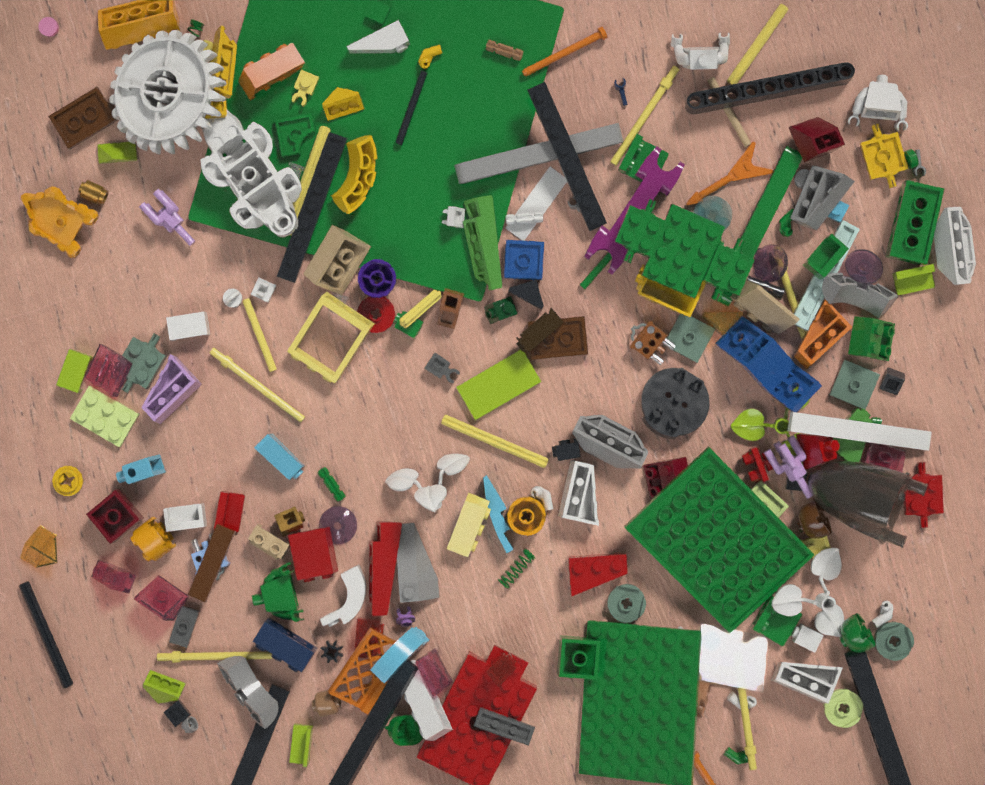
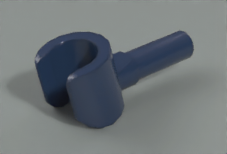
[614,78,628,106]

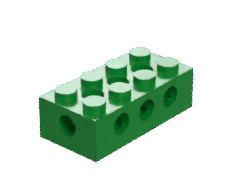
[885,180,945,266]

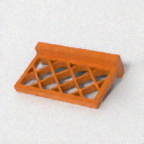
[328,628,396,714]

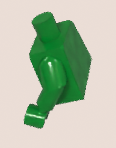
[252,562,304,622]

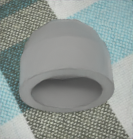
[181,716,198,734]

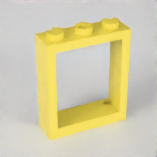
[287,292,374,383]

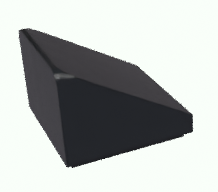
[879,367,905,395]

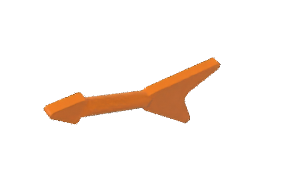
[686,142,773,206]

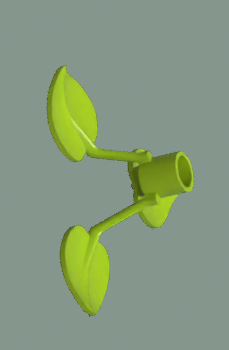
[731,387,810,467]

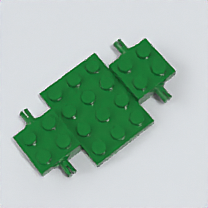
[614,199,754,302]

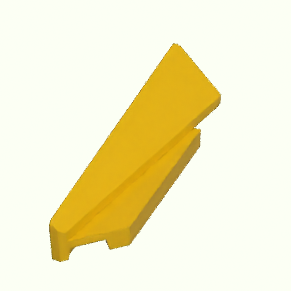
[204,26,237,119]

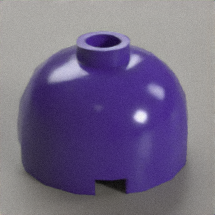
[358,259,397,298]

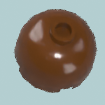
[797,499,832,539]

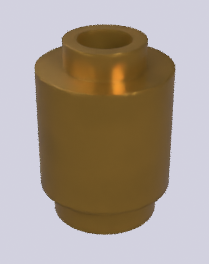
[78,180,109,205]

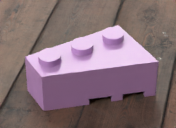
[142,354,202,424]

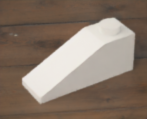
[347,20,410,53]

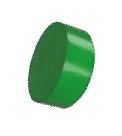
[904,149,919,169]

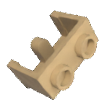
[248,524,290,560]

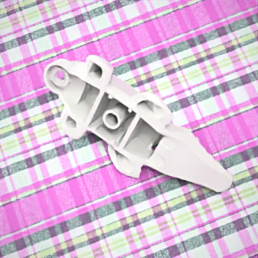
[200,110,302,237]

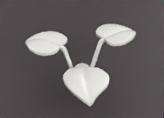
[385,454,470,512]
[771,548,844,637]

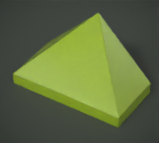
[97,142,137,164]
[142,670,186,704]

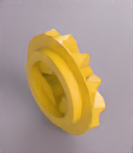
[52,465,84,496]

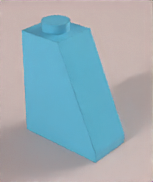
[254,433,304,480]

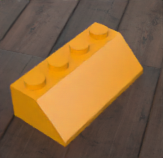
[98,0,180,50]

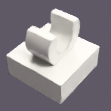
[442,206,465,228]
[251,277,277,303]

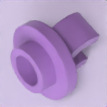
[396,606,415,627]

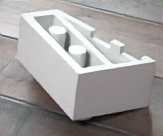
[558,460,599,526]
[771,662,843,703]

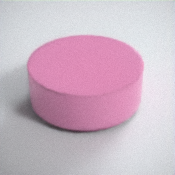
[38,17,59,37]

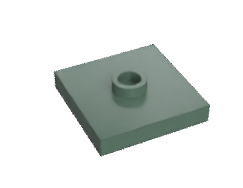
[663,314,715,363]
[829,360,880,410]

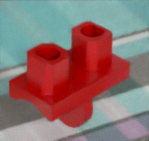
[741,447,773,482]

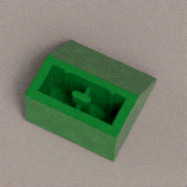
[848,316,895,361]

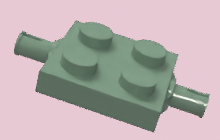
[114,333,167,393]

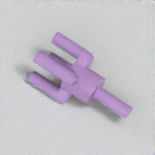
[139,189,195,246]
[764,435,813,499]

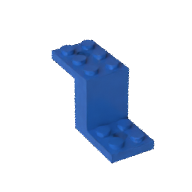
[715,316,822,412]

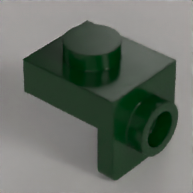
[484,296,518,324]

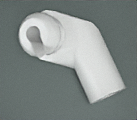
[531,486,553,511]
[872,601,893,628]
[727,692,757,710]

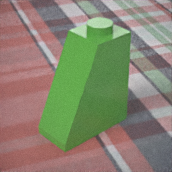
[833,408,873,468]

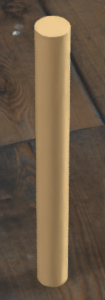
[707,77,751,147]

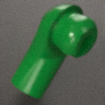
[779,208,794,237]
[723,747,748,765]

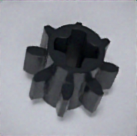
[320,640,344,663]

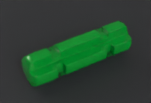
[317,467,346,502]

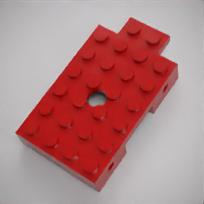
[416,645,537,785]

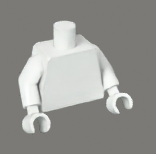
[671,33,730,70]
[848,75,908,131]

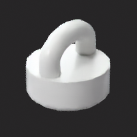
[223,289,243,308]

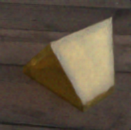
[20,525,58,568]

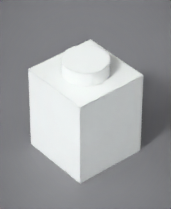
[791,623,824,653]

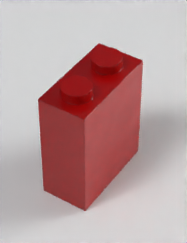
[288,526,339,583]

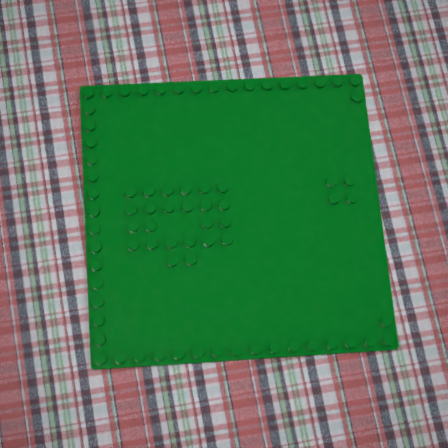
[188,0,564,302]

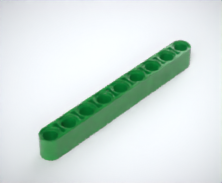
[711,146,802,306]

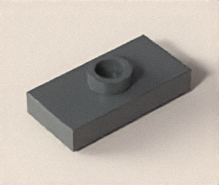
[169,605,200,648]

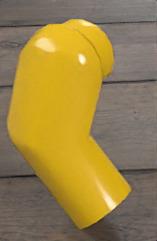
[419,44,442,69]

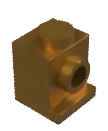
[274,507,305,537]

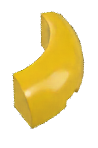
[331,135,377,214]

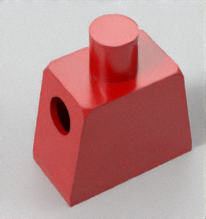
[796,433,840,470]

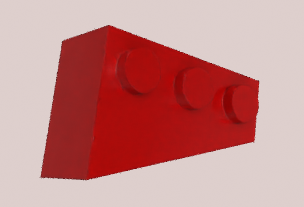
[568,553,628,597]

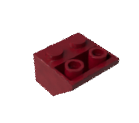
[789,117,845,163]
[643,456,688,501]

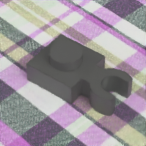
[424,353,460,383]

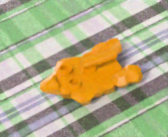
[21,186,99,258]

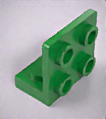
[618,134,669,183]
[750,595,802,646]

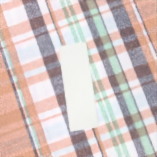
[506,167,567,241]

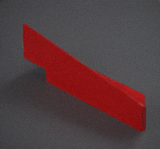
[369,521,402,616]

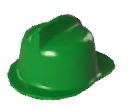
[385,715,424,746]

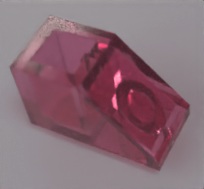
[91,559,136,593]

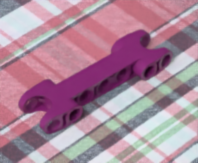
[584,146,685,275]

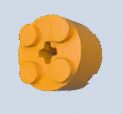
[507,496,546,536]
[130,517,176,562]

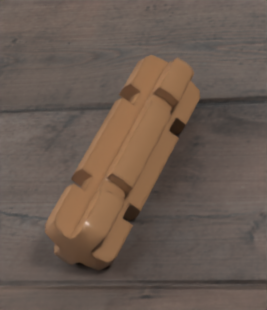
[486,40,523,61]

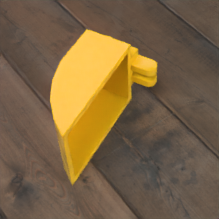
[635,264,706,317]

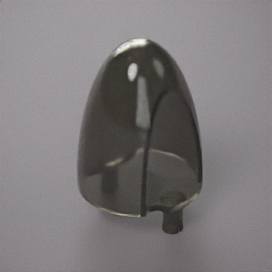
[807,461,928,548]

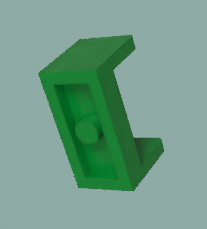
[803,234,849,280]

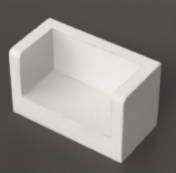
[166,312,210,341]
[163,503,207,532]

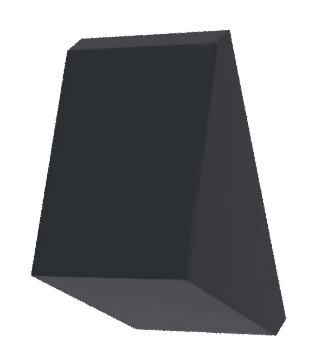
[508,280,544,310]

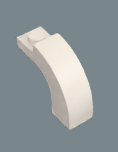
[320,565,366,627]

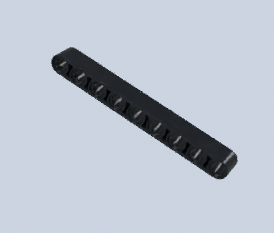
[685,62,855,114]
[844,650,911,785]

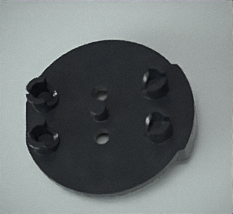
[641,368,710,439]

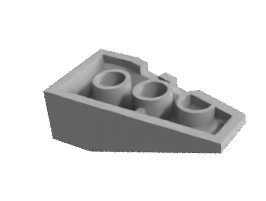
[397,523,439,603]

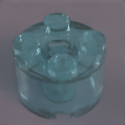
[692,196,732,231]

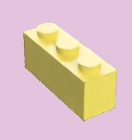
[447,493,491,557]

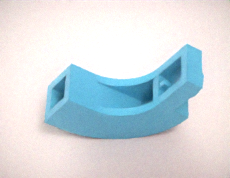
[371,627,430,683]

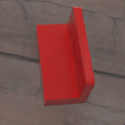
[214,491,245,532]

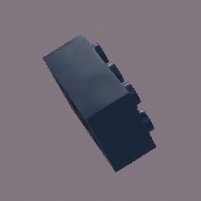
[252,617,318,672]

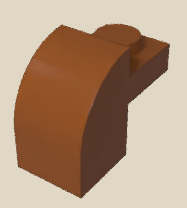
[436,288,464,329]

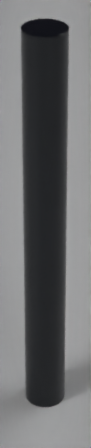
[395,71,428,146]

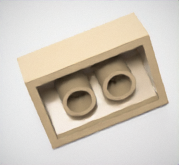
[304,225,371,295]
[730,280,800,334]

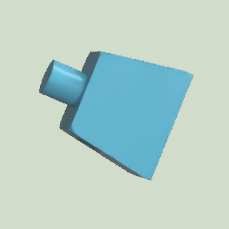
[116,454,166,484]

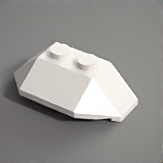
[934,207,976,285]

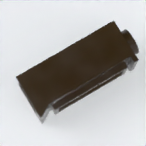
[516,308,563,353]

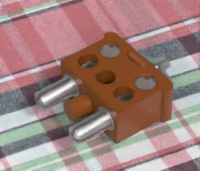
[630,321,676,365]

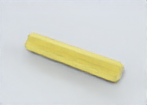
[399,289,442,328]

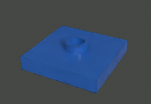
[504,240,544,280]

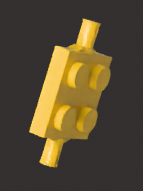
[860,123,908,189]

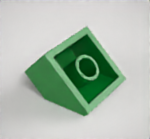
[557,635,601,680]

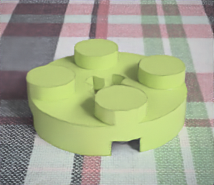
[823,688,863,728]

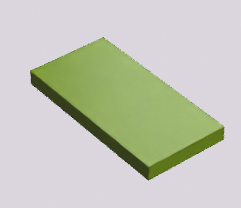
[456,350,541,420]

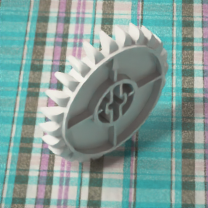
[109,30,227,155]

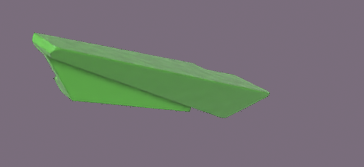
[463,195,502,290]

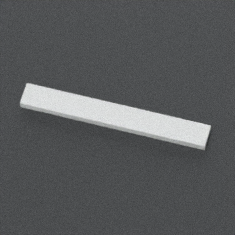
[788,412,932,451]

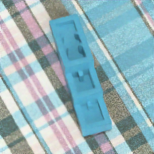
[483,475,513,553]

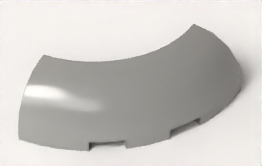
[822,273,898,318]
[217,656,279,729]

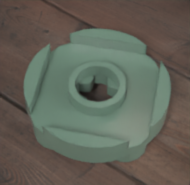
[607,584,646,623]
[874,621,914,661]

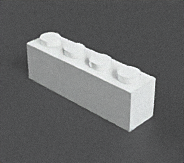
[404,660,453,741]

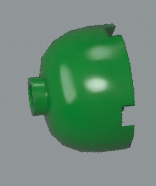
[839,613,876,653]

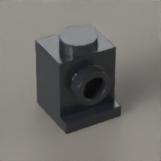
[551,438,581,461]

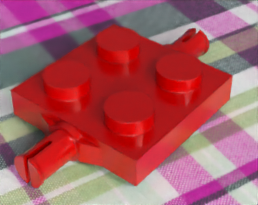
[902,462,944,528]

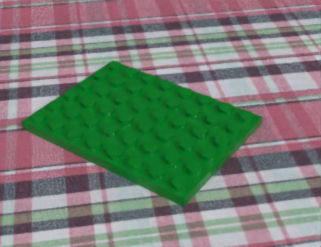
[624,446,814,633]
[579,620,702,785]

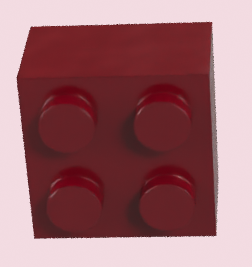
[86,489,144,544]

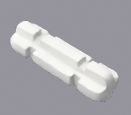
[506,212,543,225]

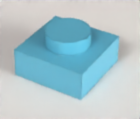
[828,201,849,223]

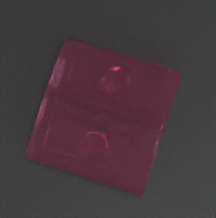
[85,344,132,397]
[415,648,453,696]

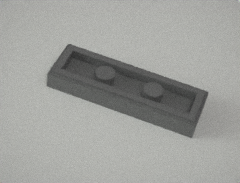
[474,707,535,746]

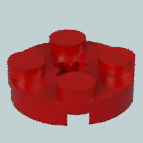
[357,296,396,333]

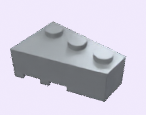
[790,165,855,230]

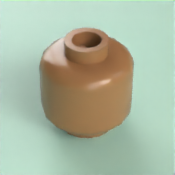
[312,690,341,717]

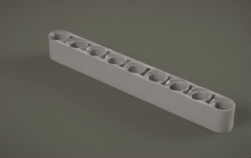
[454,123,624,184]

